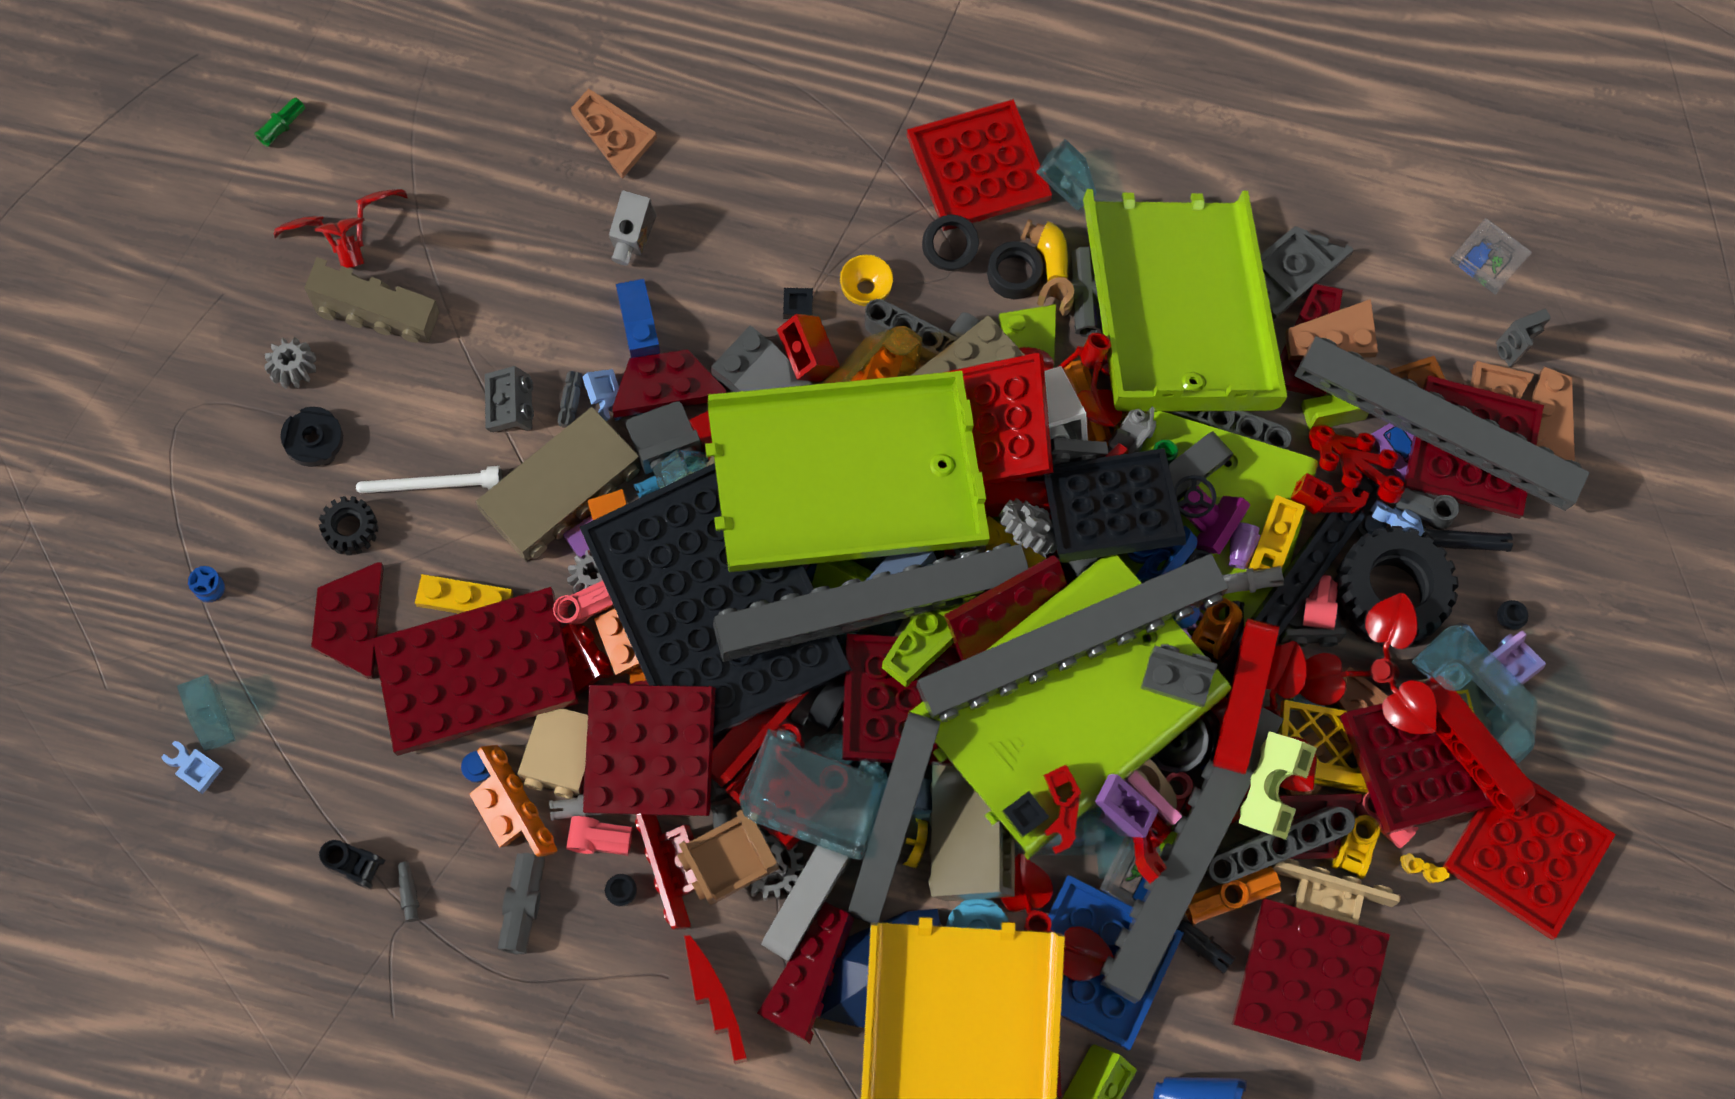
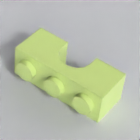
[1238,731,1317,840]

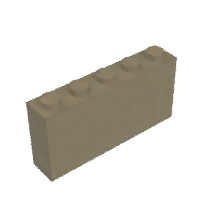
[475,407,641,562]
[929,765,1015,901]

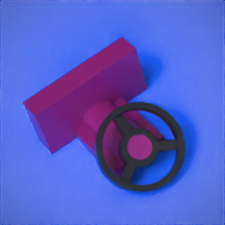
[1174,475,1251,554]

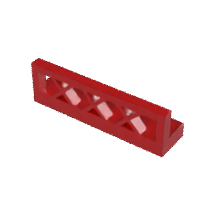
[711,692,808,787]

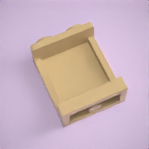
[518,708,588,799]

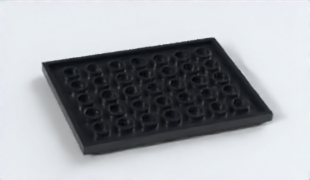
[580,463,852,737]

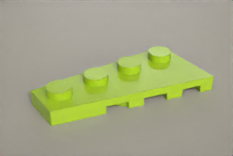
[998,304,1056,368]
[882,604,963,687]

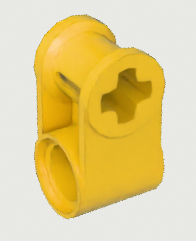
[1331,815,1380,880]

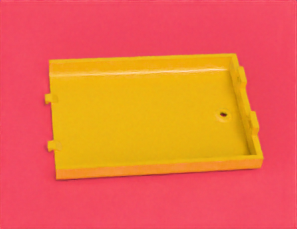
[861,917,1065,1099]

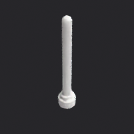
[356,466,502,493]

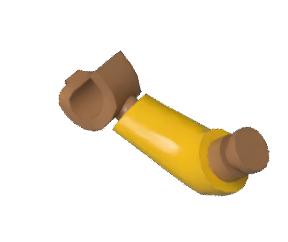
[1021,219,1074,317]

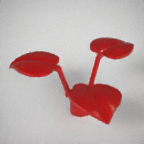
[273,189,408,268]
[1019,333,1122,427]
[1299,593,1437,734]
[1211,641,1317,792]
[1001,853,1113,981]

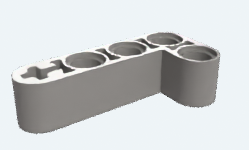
[761,834,856,962]

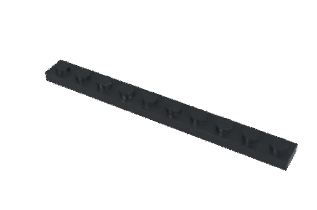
[1217,470,1380,698]

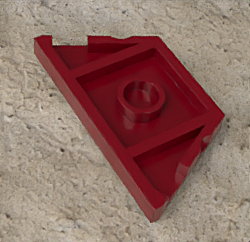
[612,349,726,418]
[311,562,384,679]
[1241,793,1362,859]

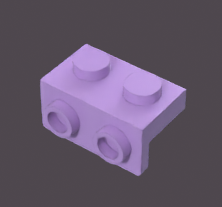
[1474,630,1546,703]

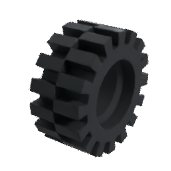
[319,496,379,556]

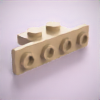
[1271,859,1401,925]

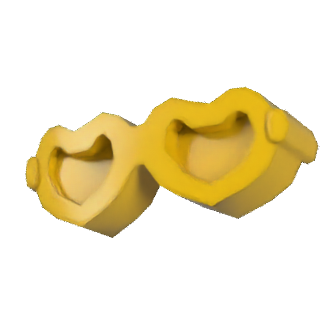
[903,818,929,868]
[1400,853,1450,883]

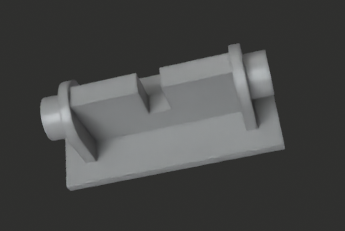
[1108,407,1156,453]

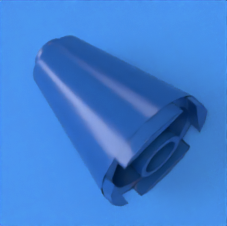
[1153,1077,1247,1099]

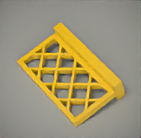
[1278,700,1368,793]

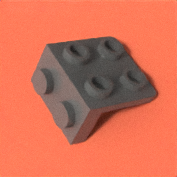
[626,402,702,474]

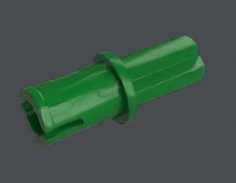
[254,97,306,147]

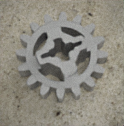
[999,499,1057,555]
[743,830,804,901]

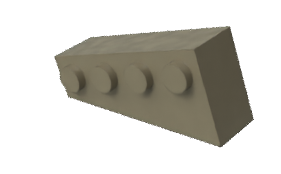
[304,257,440,343]

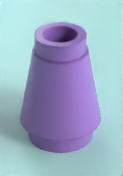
[1229,522,1261,569]

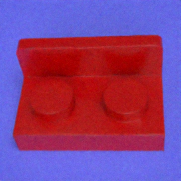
[562,624,613,696]

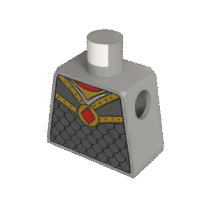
[609,190,656,266]

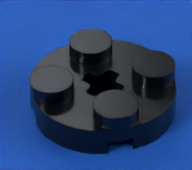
[280,407,344,467]

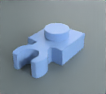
[582,369,622,421]
[1371,500,1424,536]
[161,741,223,794]

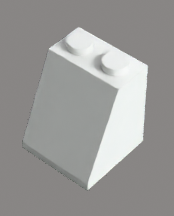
[1045,366,1088,441]

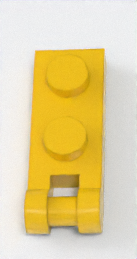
[1247,495,1305,570]

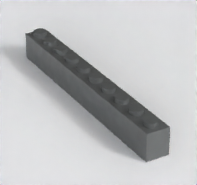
[1294,336,1590,511]
[713,543,1029,662]
[917,554,1228,722]
[1099,707,1283,1003]

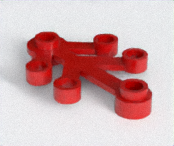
[1309,425,1405,503]

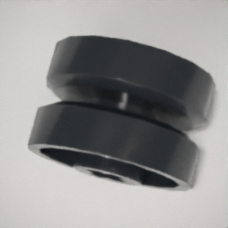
[1151,709,1221,773]

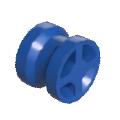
[188,566,225,602]

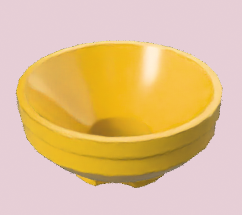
[840,255,893,306]

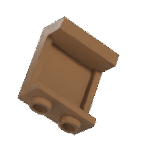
[677,807,779,905]

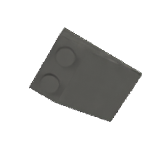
[711,326,813,393]

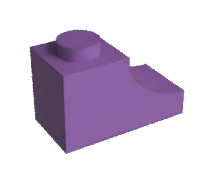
[1095,774,1159,838]

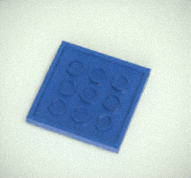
[1048,875,1184,1051]

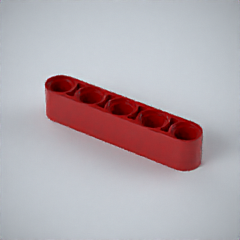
[1213,618,1279,775]
[1424,674,1535,816]

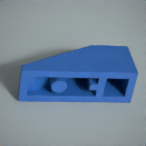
[616,279,660,358]

